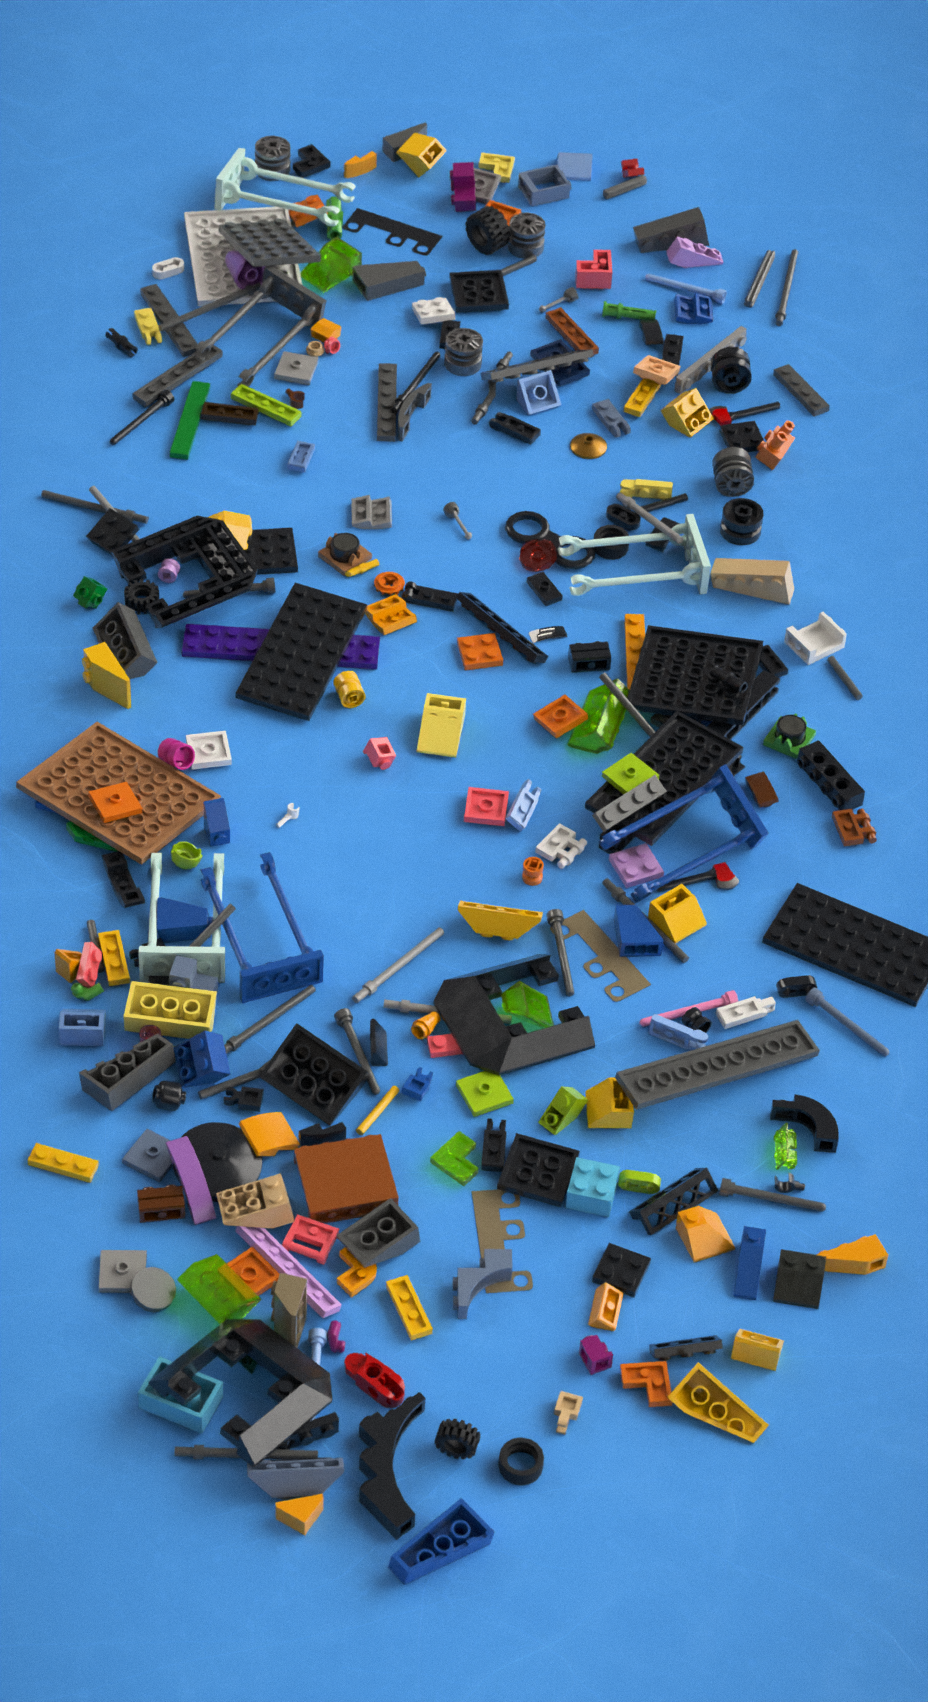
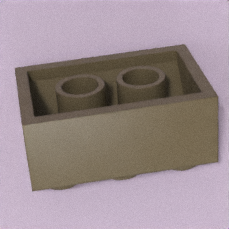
[271,1273,307,1348]

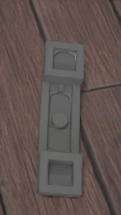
[398,383,432,441]

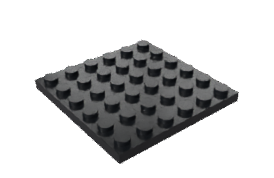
[627,625,763,726]

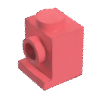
[363,737,396,770]

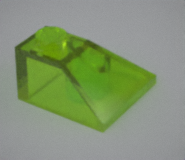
[501,981,554,1028]

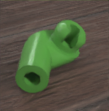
[71,983,104,1001]

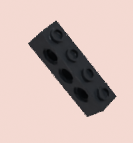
[797,740,865,810]

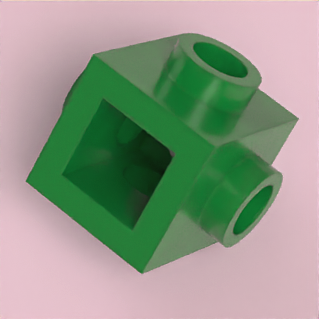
[73,576,108,609]

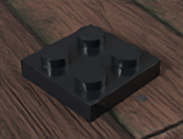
[719,421,764,452]
[86,508,139,555]
[592,1243,651,1297]

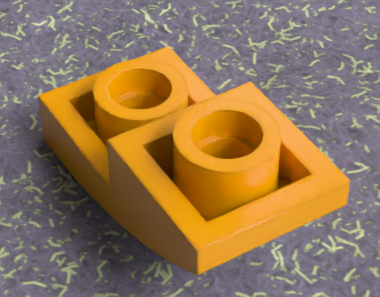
[344,151,377,178]

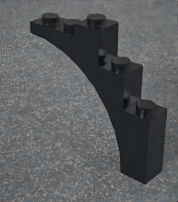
[359,1392,426,1540]

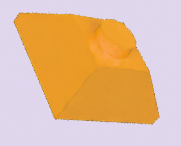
[676,1206,735,1263]

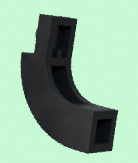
[770,1094,839,1153]

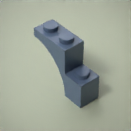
[453,1249,512,1319]

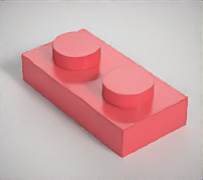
[76,942,102,988]
[427,1034,463,1058]

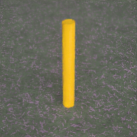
[356,1086,400,1135]

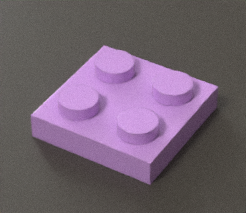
[609,843,664,888]

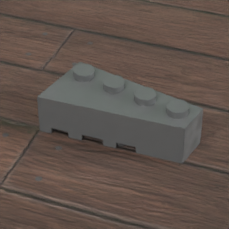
[79,1034,176,1111]

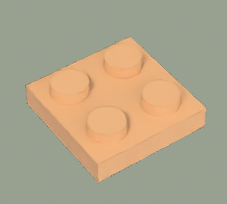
[633,355,681,385]

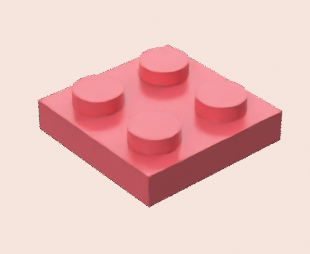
[464,787,509,826]

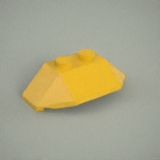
[458,900,543,940]

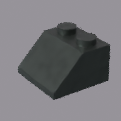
[773,1249,826,1309]

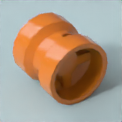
[522,857,544,886]

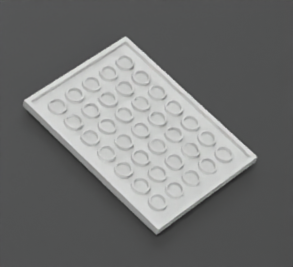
[184,207,302,306]

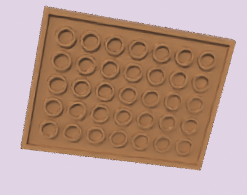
[16,722,221,865]

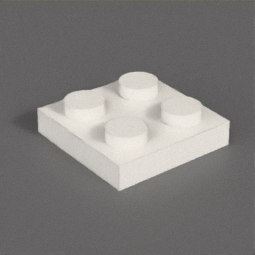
[412,297,455,325]
[186,731,232,770]

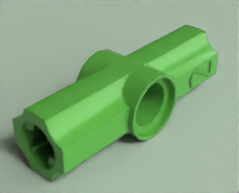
[325,196,343,241]

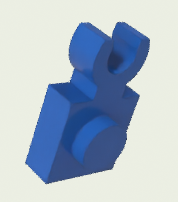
[401,1067,433,1101]

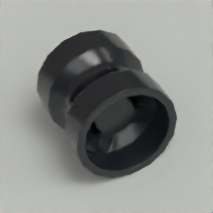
[682,1007,711,1033]

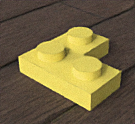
[479,152,515,183]

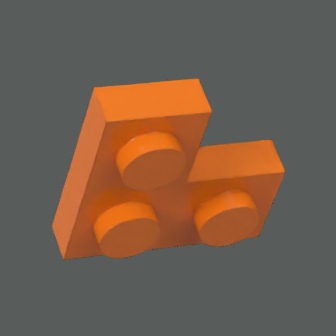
[620,1361,673,1407]

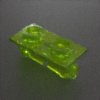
[774,1122,798,1170]

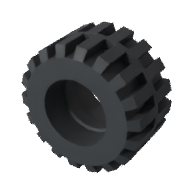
[465,206,511,255]

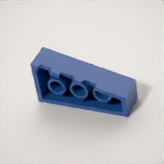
[388,1498,495,1585]

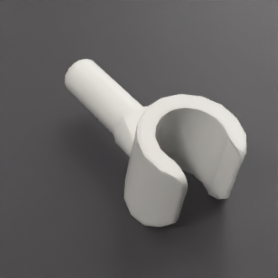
[276,803,300,828]

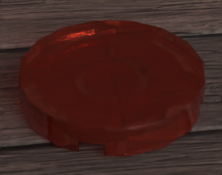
[519,539,557,572]

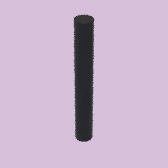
[641,493,688,512]

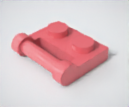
[282,1214,339,1265]

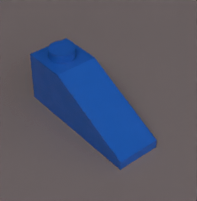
[733,1226,766,1300]

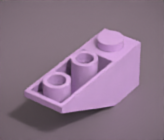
[666,237,724,268]

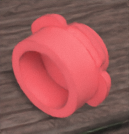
[324,337,340,354]

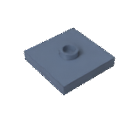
[122,1129,173,1182]

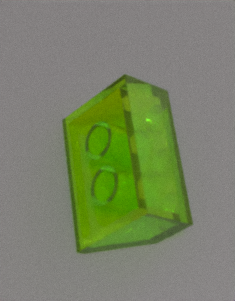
[177,1254,262,1324]

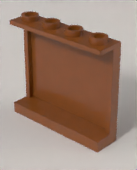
[294,1134,399,1223]

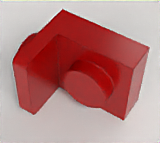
[621,158,645,178]

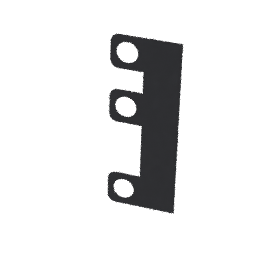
[343,208,443,255]

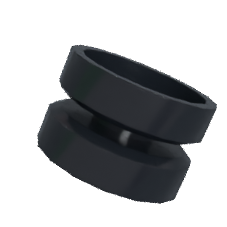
[710,347,752,393]
[720,498,763,545]

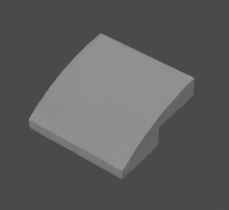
[351,495,392,529]

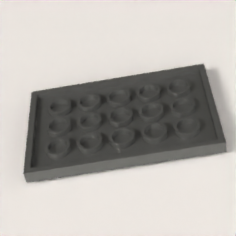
[219,219,321,267]

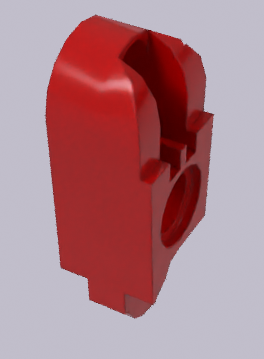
[344,1353,405,1408]

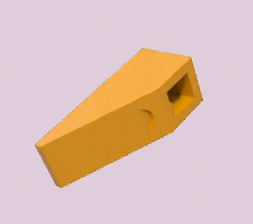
[817,1234,888,1275]

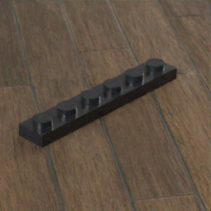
[456,592,548,664]

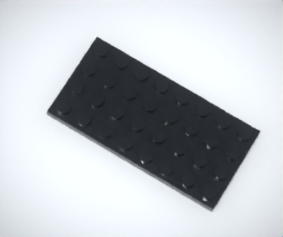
[236,582,367,721]
[585,711,743,846]
[762,883,928,1007]

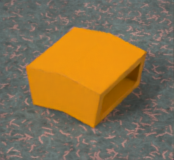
[310,318,341,343]

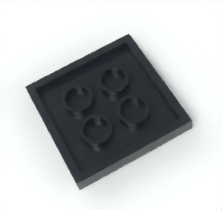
[449,270,509,312]
[245,527,298,575]
[497,1133,580,1207]

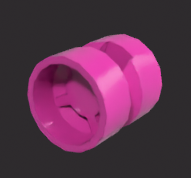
[158,738,195,770]

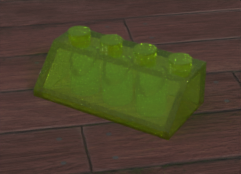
[567,678,630,754]

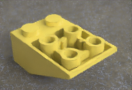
[417,693,466,758]

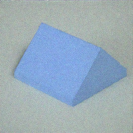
[557,152,592,181]
[516,370,561,415]

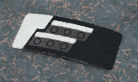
[529,626,568,643]

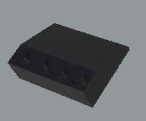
[259,1023,370,1126]

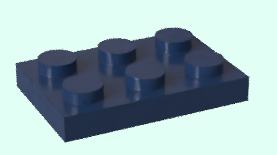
[530,339,590,387]

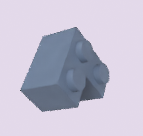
[169,955,218,993]

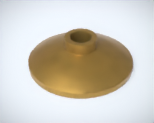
[570,433,607,459]

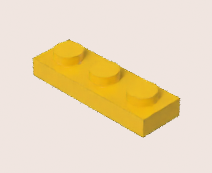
[624,379,661,417]
[98,930,130,986]
[28,1143,99,1183]
[386,1275,433,1340]

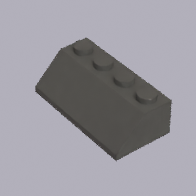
[93,602,158,679]

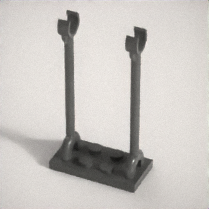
[193,266,326,387]

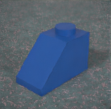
[203,798,230,847]

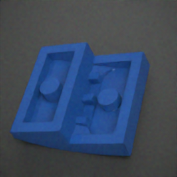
[674,293,714,324]

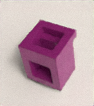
[579,1335,613,1375]

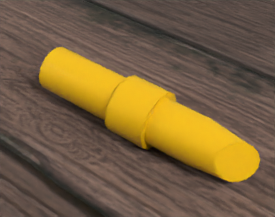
[345,559,379,577]

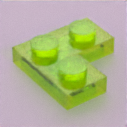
[430,1131,479,1186]

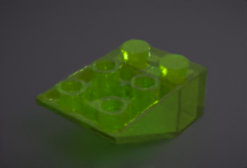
[300,237,362,292]

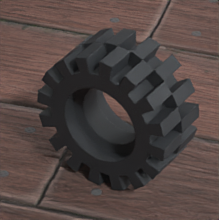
[124,579,159,615]
[434,1418,480,1459]

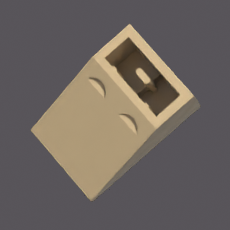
[216,1173,295,1228]

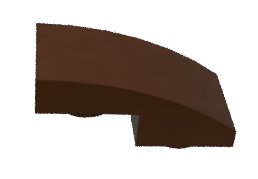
[745,771,779,807]

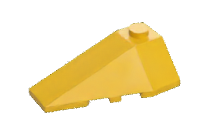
[208,511,252,550]
[667,1362,769,1443]

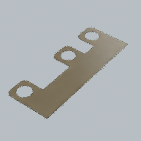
[550,910,651,1002]
[472,1189,533,1293]

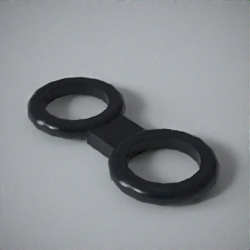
[505,511,595,569]

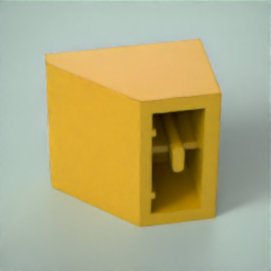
[396,133,447,177]
[660,388,714,437]
[648,884,707,944]
[585,1077,634,1128]

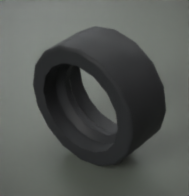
[594,525,629,560]
[498,1437,544,1485]

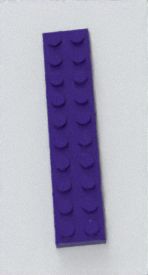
[182,624,380,670]

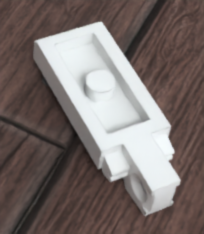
[716,996,776,1029]

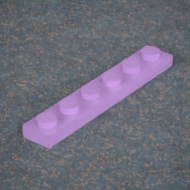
[236,1226,342,1318]

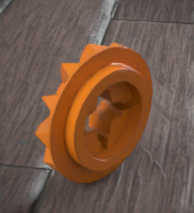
[374,572,405,596]

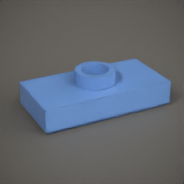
[287,441,315,473]

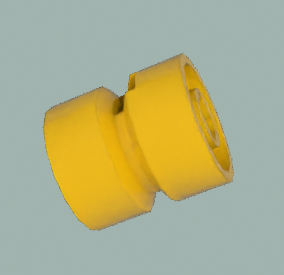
[333,671,366,708]

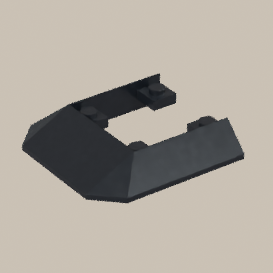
[111,515,258,628]
[433,954,595,1075]
[148,1319,332,1467]

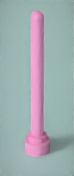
[639,990,738,1027]

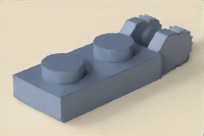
[592,399,631,438]

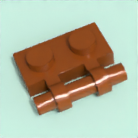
[832,809,877,846]

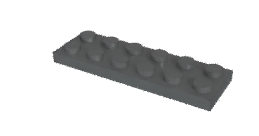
[481,349,594,383]

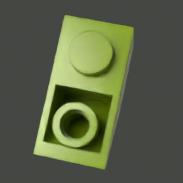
[538,1086,588,1135]

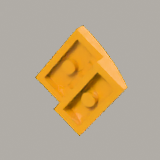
[365,594,417,635]
[239,1112,300,1156]

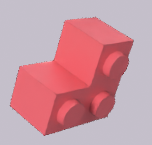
[575,250,612,289]

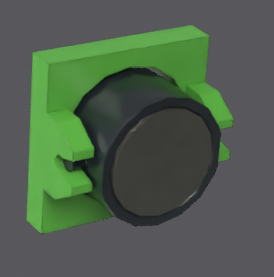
[763,713,816,759]

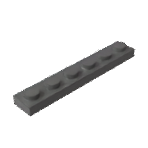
[140,284,198,357]
[133,345,223,407]
[377,363,397,442]

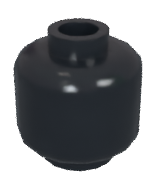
[152,1081,186,1111]

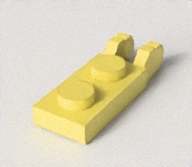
[134,308,162,345]
[620,479,673,500]

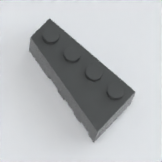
[633,207,709,253]

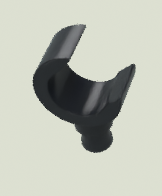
[774,1173,805,1193]

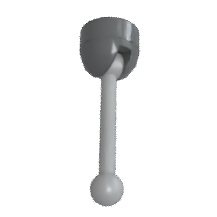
[539,287,578,313]
[443,502,472,540]

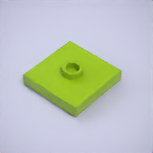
[602,753,659,794]
[456,1071,514,1117]

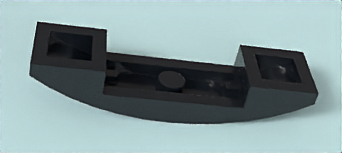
[102,851,145,908]

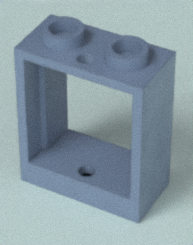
[518,164,571,206]

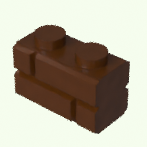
[137,1184,185,1223]

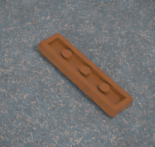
[545,307,599,355]

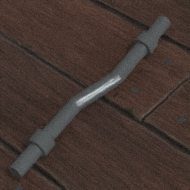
[471,352,513,424]

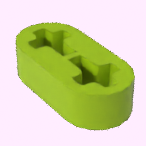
[618,1170,661,1194]

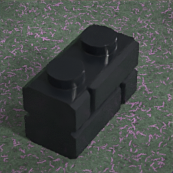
[568,641,611,673]

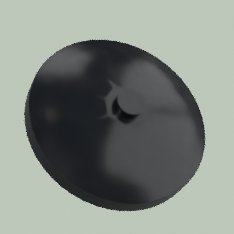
[173,1122,262,1202]

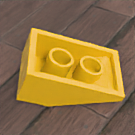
[82,642,131,709]

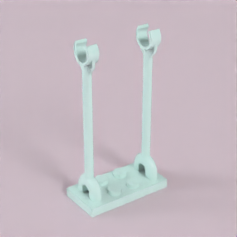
[214,148,355,226]
[558,514,711,596]
[139,853,225,983]

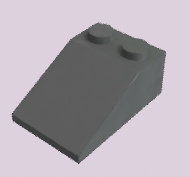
[337,1198,420,1268]

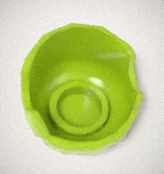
[171,841,202,870]

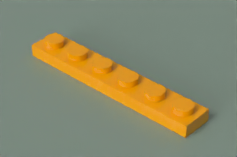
[624,614,645,698]

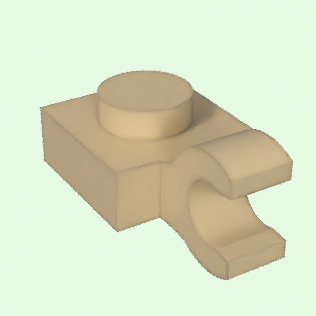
[554,1391,583,1435]

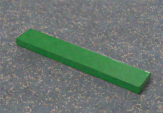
[170,381,210,460]

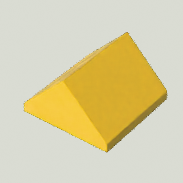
[731,1329,784,1371]

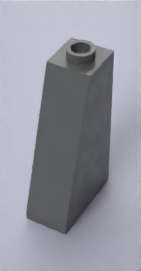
[352,261,426,301]

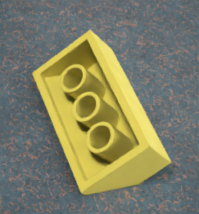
[123,981,217,1039]

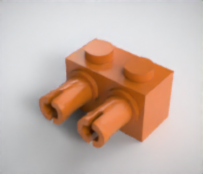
[755,420,795,470]

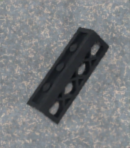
[629,1168,718,1235]

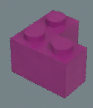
[450,162,476,212]

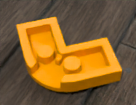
[337,1247,377,1298]

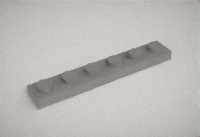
[674,326,747,394]

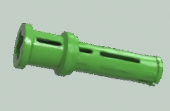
[602,301,656,320]

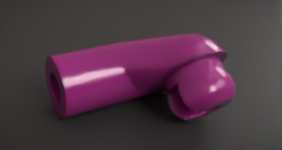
[327,1320,346,1353]

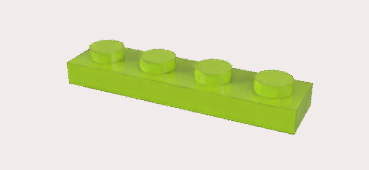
[231,384,301,427]

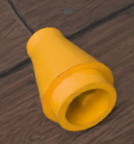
[411,1011,441,1039]

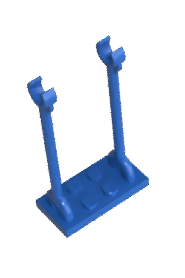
[599,764,769,903]
[200,852,324,1003]

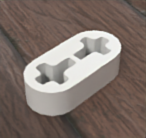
[152,258,184,279]

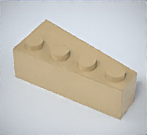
[710,558,794,605]

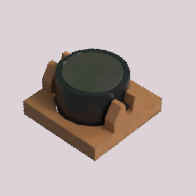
[318,533,372,576]

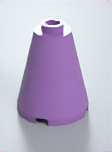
[225,250,265,289]

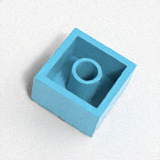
[566,1157,620,1217]

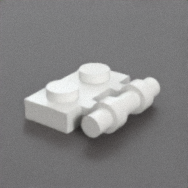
[535,823,587,869]

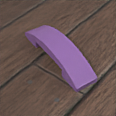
[165,1136,216,1225]

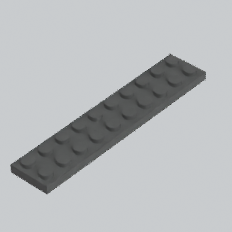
[615,1020,820,1110]

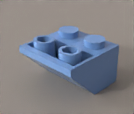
[59,1009,106,1046]

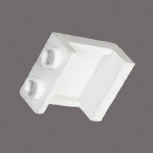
[784,612,847,665]

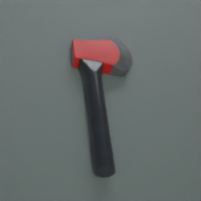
[709,402,780,425]
[657,862,739,892]

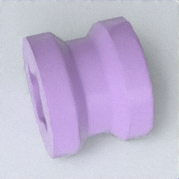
[158,558,180,583]

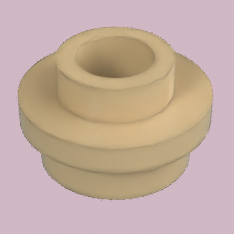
[306,341,324,357]

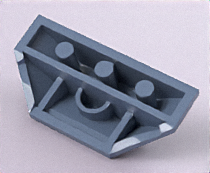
[247,1457,344,1500]

